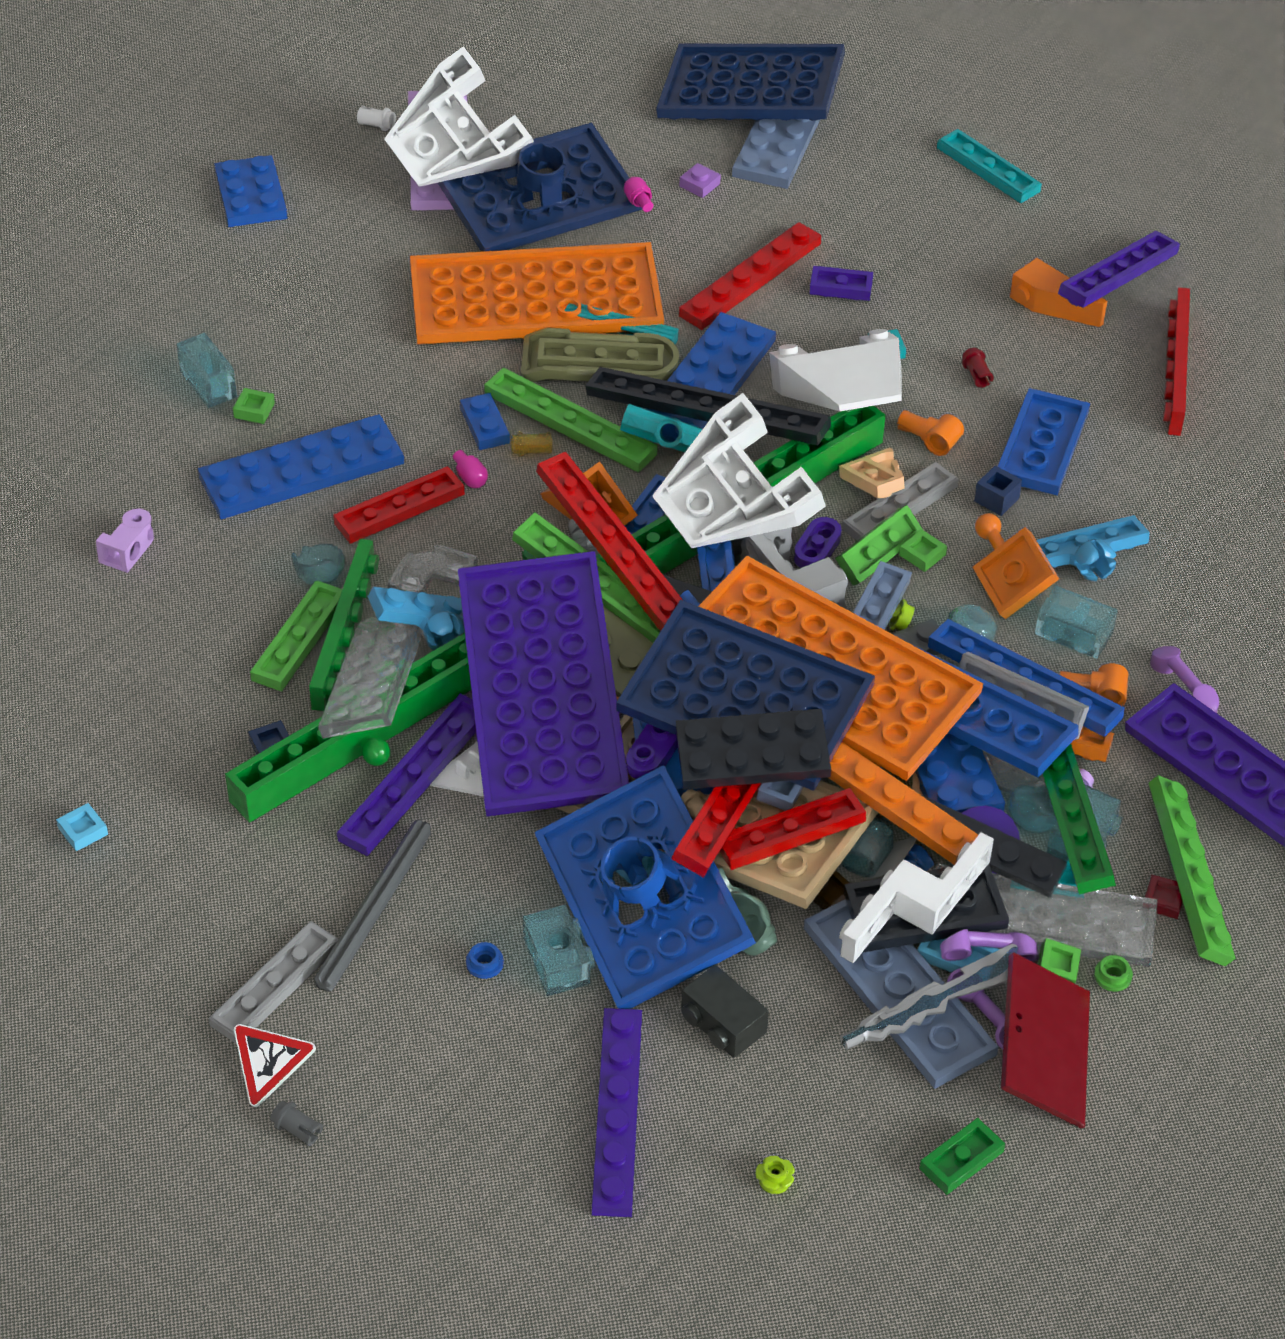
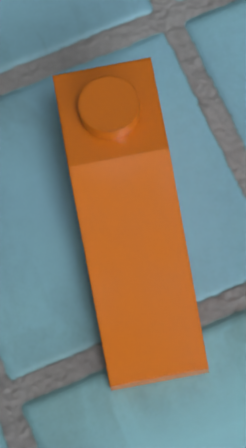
[1010,258,1107,327]

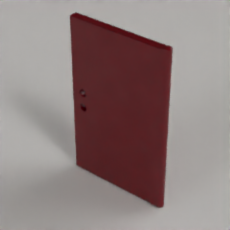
[1001,952,1090,1129]

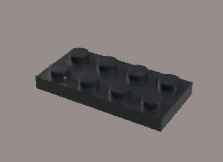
[676,709,831,790]
[844,864,1009,952]

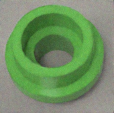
[1094,955,1133,992]

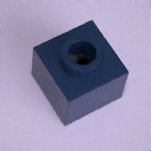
[974,465,1022,516]

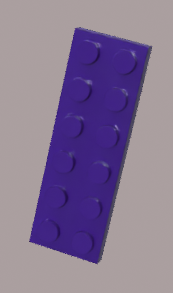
[1125,683,1285,847]

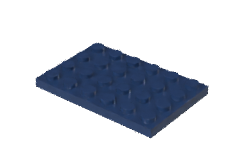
[656,43,845,121]
[616,600,875,791]

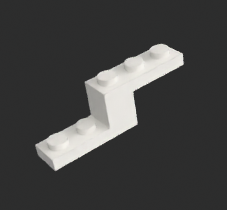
[839,832,994,963]

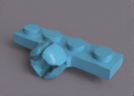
[1036,515,1150,581]
[367,586,465,651]

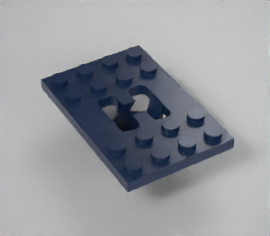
[438,122,642,252]

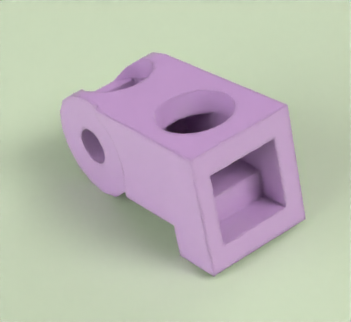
[96,509,154,573]

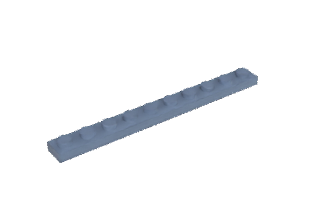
[756,561,912,811]

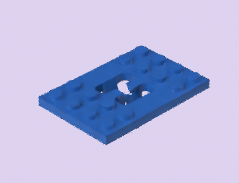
[534,765,756,1009]

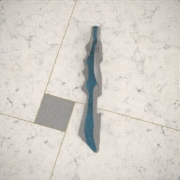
[840,944,1018,1050]

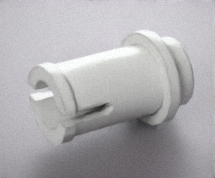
[357,106,396,131]

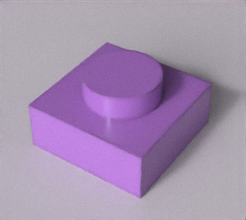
[679,163,721,198]

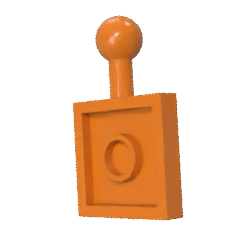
[972,513,1059,619]

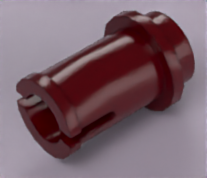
[961,347,994,388]

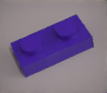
[809,265,874,301]

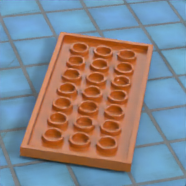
[410,242,664,344]
[698,556,983,781]

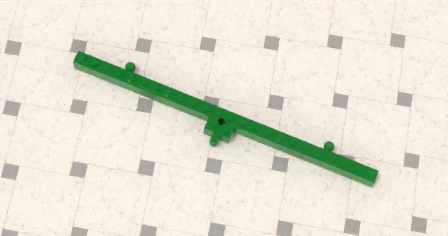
[225,406,886,823]

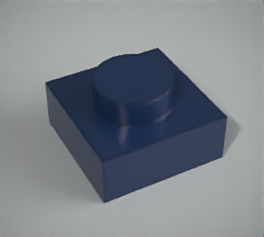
[248,720,289,755]

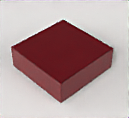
[1142,874,1183,920]

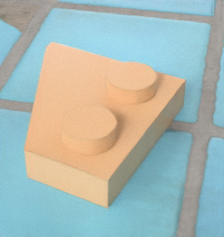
[839,448,905,498]

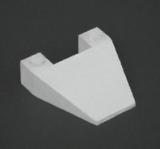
[384,46,534,187]
[769,329,902,411]
[653,393,826,548]

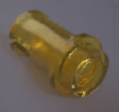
[511,431,552,457]

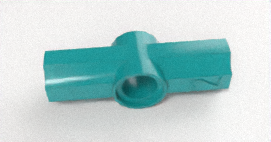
[620,404,703,453]

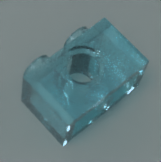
[523,904,595,996]

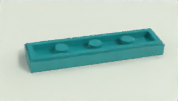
[937,129,1042,204]

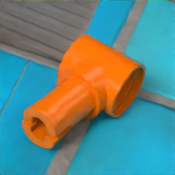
[897,410,964,456]
[1060,663,1129,706]

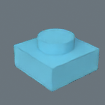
[56,803,108,851]

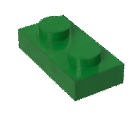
[919,1118,1005,1195]

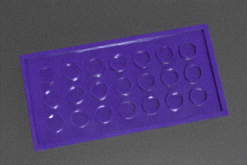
[458,551,629,817]

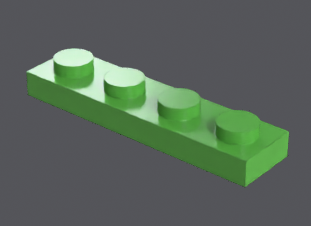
[250,580,342,692]

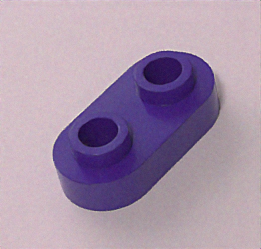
[794,517,842,568]
[626,724,678,779]

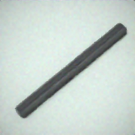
[315,820,431,992]

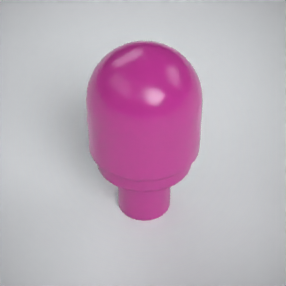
[624,177,654,212]
[453,450,488,489]

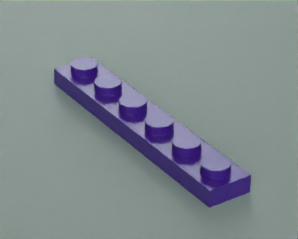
[1058,231,1180,308]
[337,694,476,856]
[592,1008,642,1217]

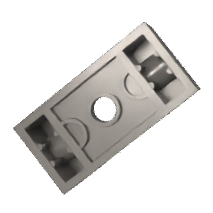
[732,527,848,608]

